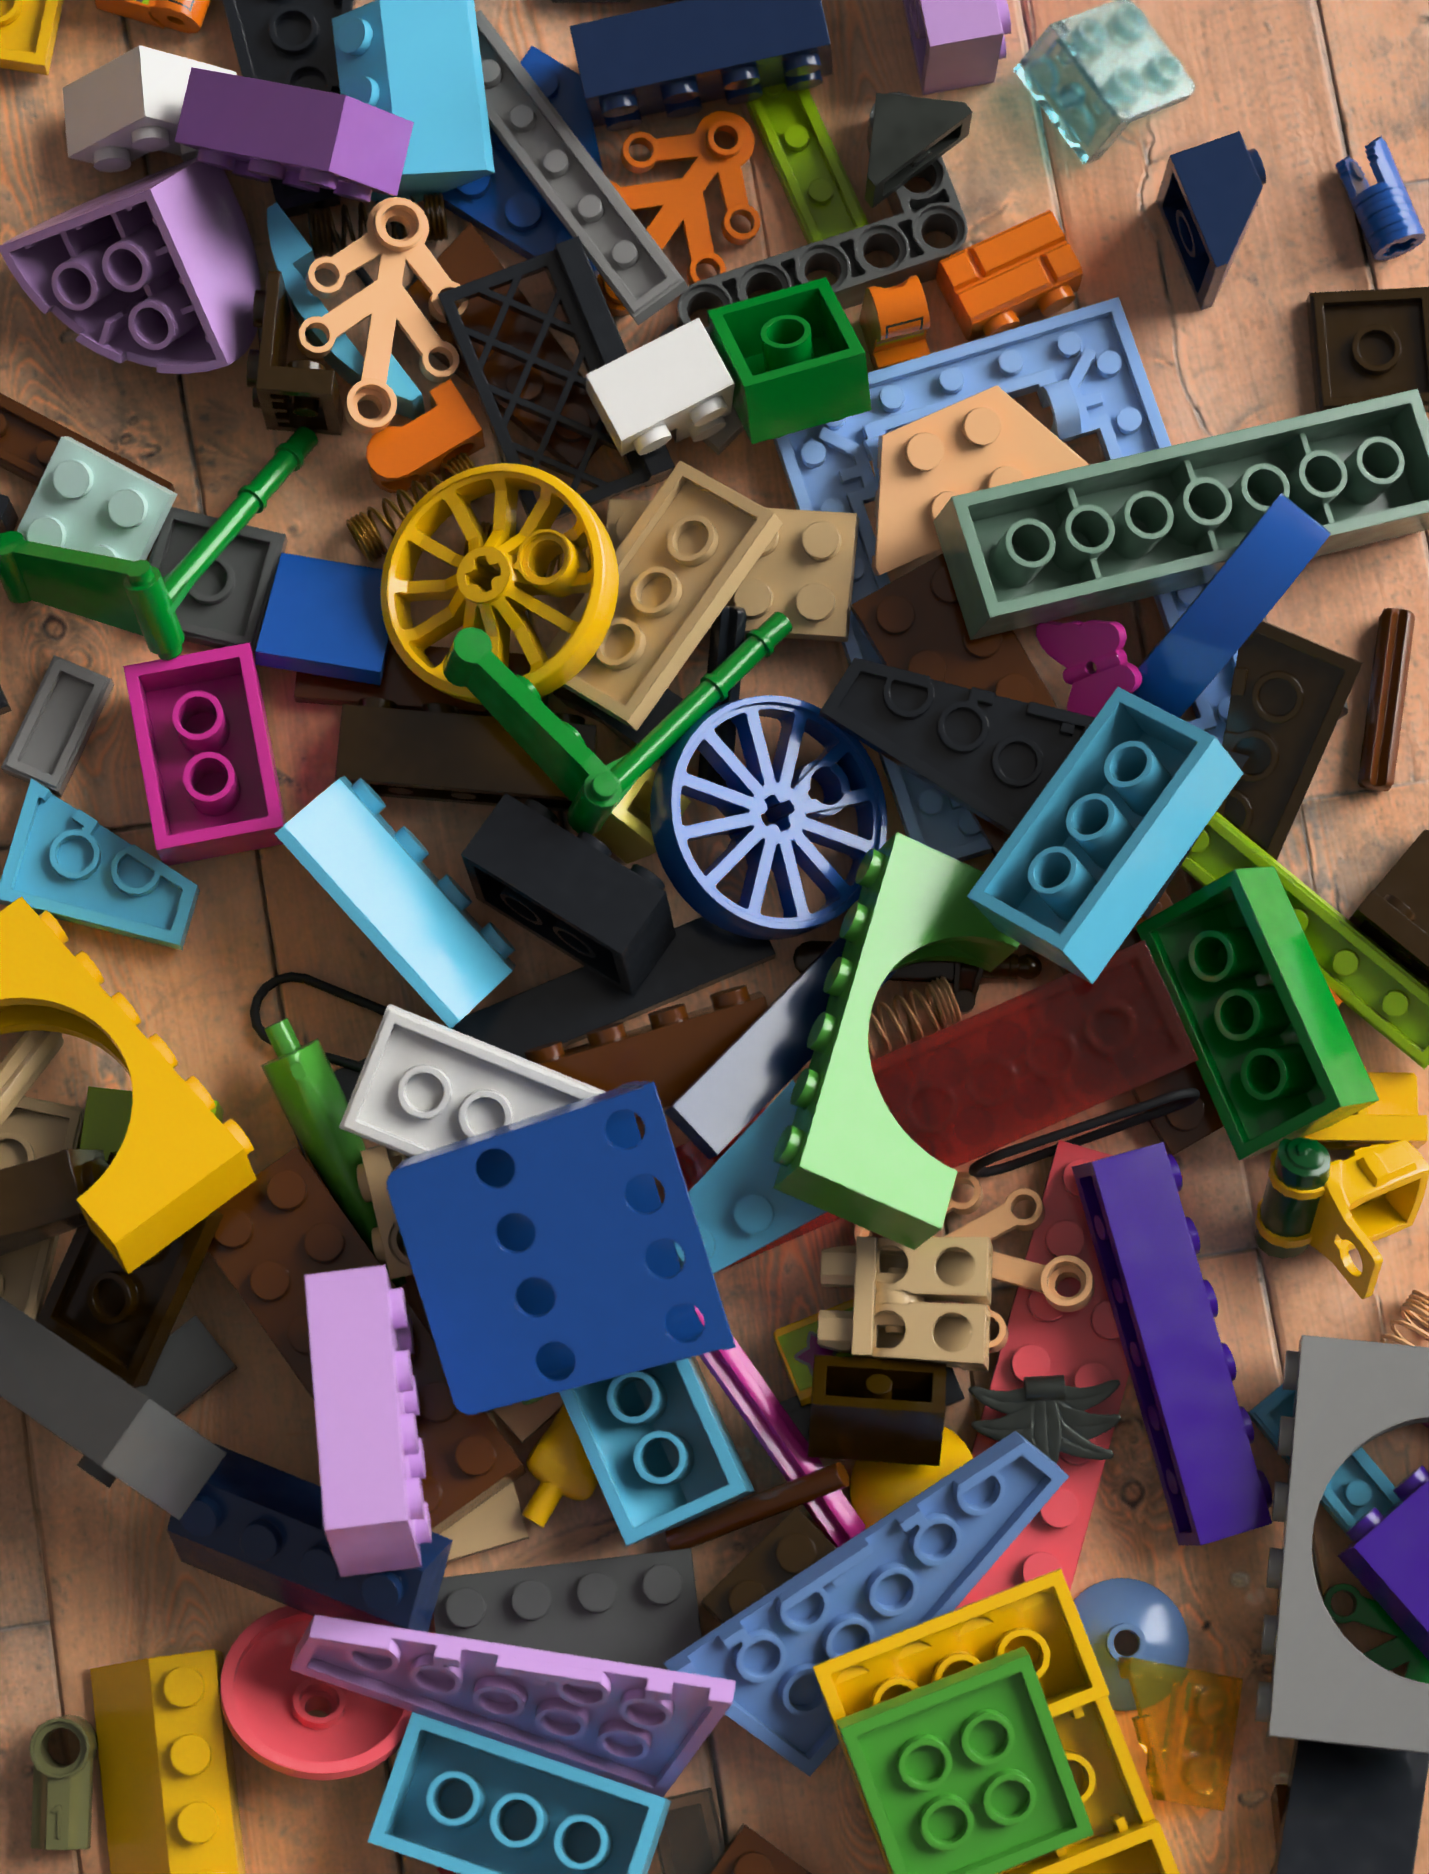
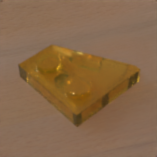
[1118,1657,1243,1811]

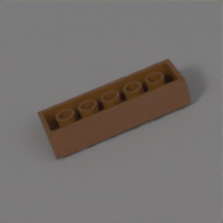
[208,1147,527,1534]

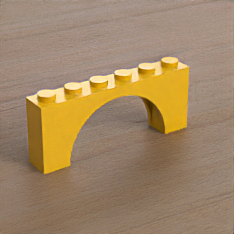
[0,896,257,1275]

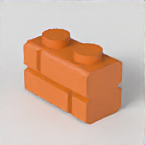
[936,210,1083,341]

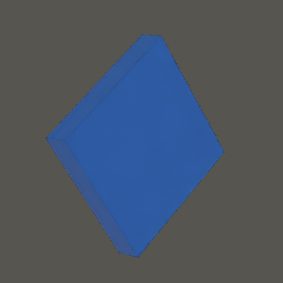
[255,553,391,685]

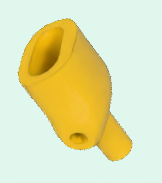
[521,1403,599,1528]

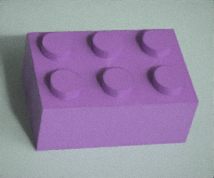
[174,67,414,202]

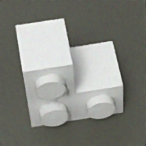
[63,45,237,172]
[586,317,735,456]

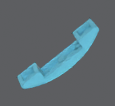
[266,202,425,420]

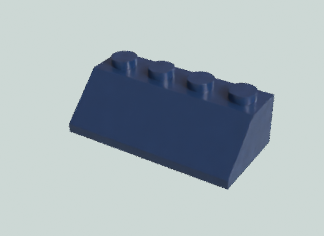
[167,1443,453,1632]

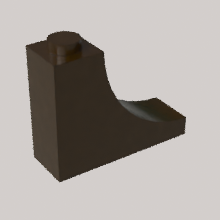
[0,1149,109,1256]

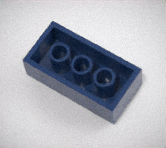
[570,0,833,131]

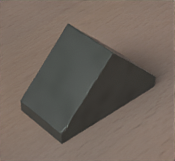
[865,93,973,208]

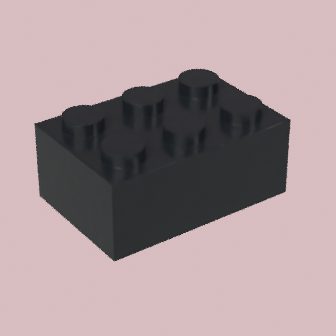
[461,793,676,996]

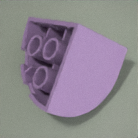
[0,157,261,374]

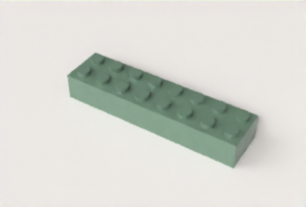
[933,389,1429,640]

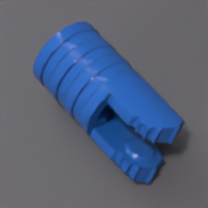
[1335,136,1426,261]

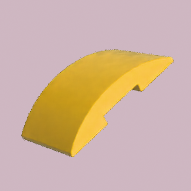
[812,1568,1180,1874]

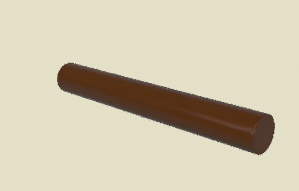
[665,1462,850,1550]

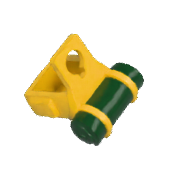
[1255,1137,1429,1299]

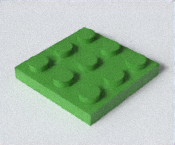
[836,1646,1094,1874]

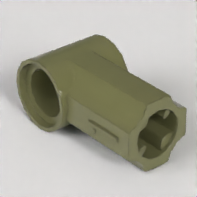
[29,1714,98,1850]

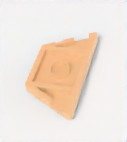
[872,385,1089,576]

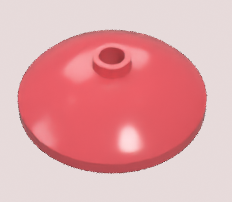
[220,1605,412,1780]

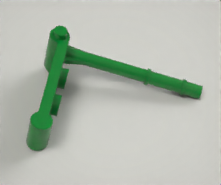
[0,426,318,660]
[443,612,793,835]

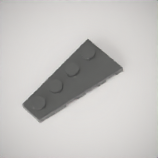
[434,1548,702,1670]

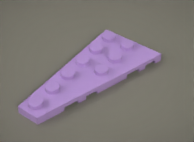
[290,1615,736,1797]

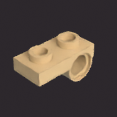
[357,1145,413,1279]

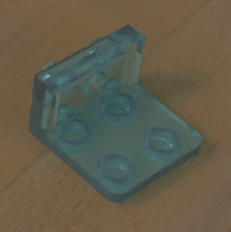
[1013,0,1195,165]

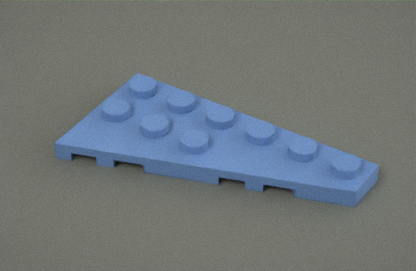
[663,1431,1069,1776]

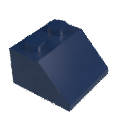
[1156,131,1266,310]

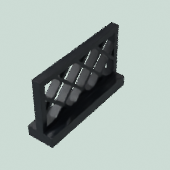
[437,236,675,520]

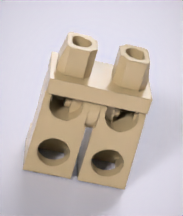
[817,1236,993,1372]

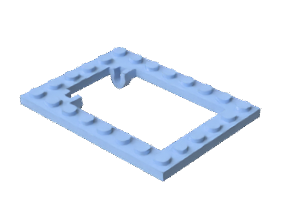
[773,297,1238,862]

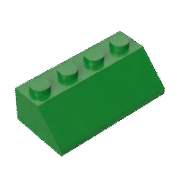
[1136,866,1379,1160]

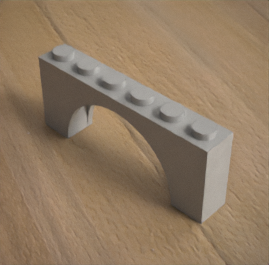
[1255,1335,1429,1754]

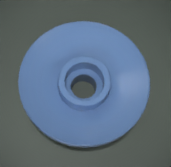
[1074,1578,1189,1711]

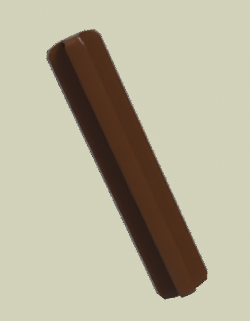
[1358,608,1415,792]

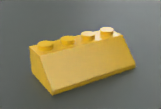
[90,1649,246,1874]

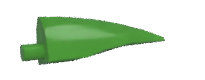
[261,1018,407,1287]

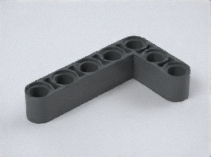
[677,92,968,339]

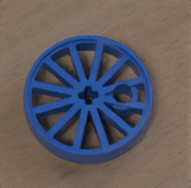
[650,695,888,940]

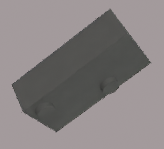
[0,1297,226,1520]

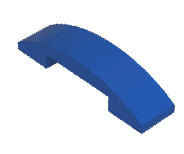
[1132,493,1331,718]

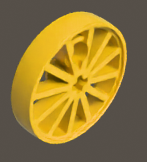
[380,463,619,705]

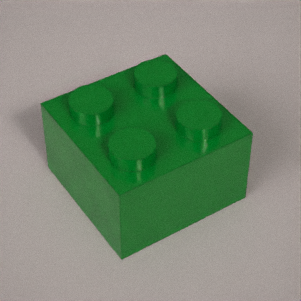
[707,277,871,444]

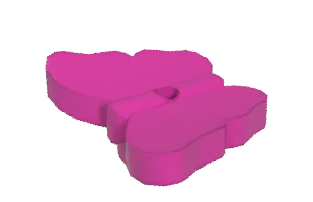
[1036,620,1142,717]

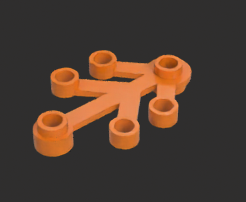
[597,111,761,317]

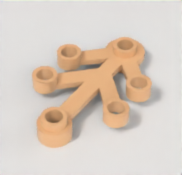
[296,197,469,434]
[850,1172,1095,1353]

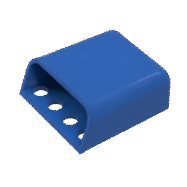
[386,1081,736,1415]

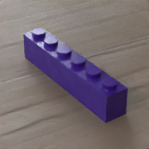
[1072,1142,1273,1546]

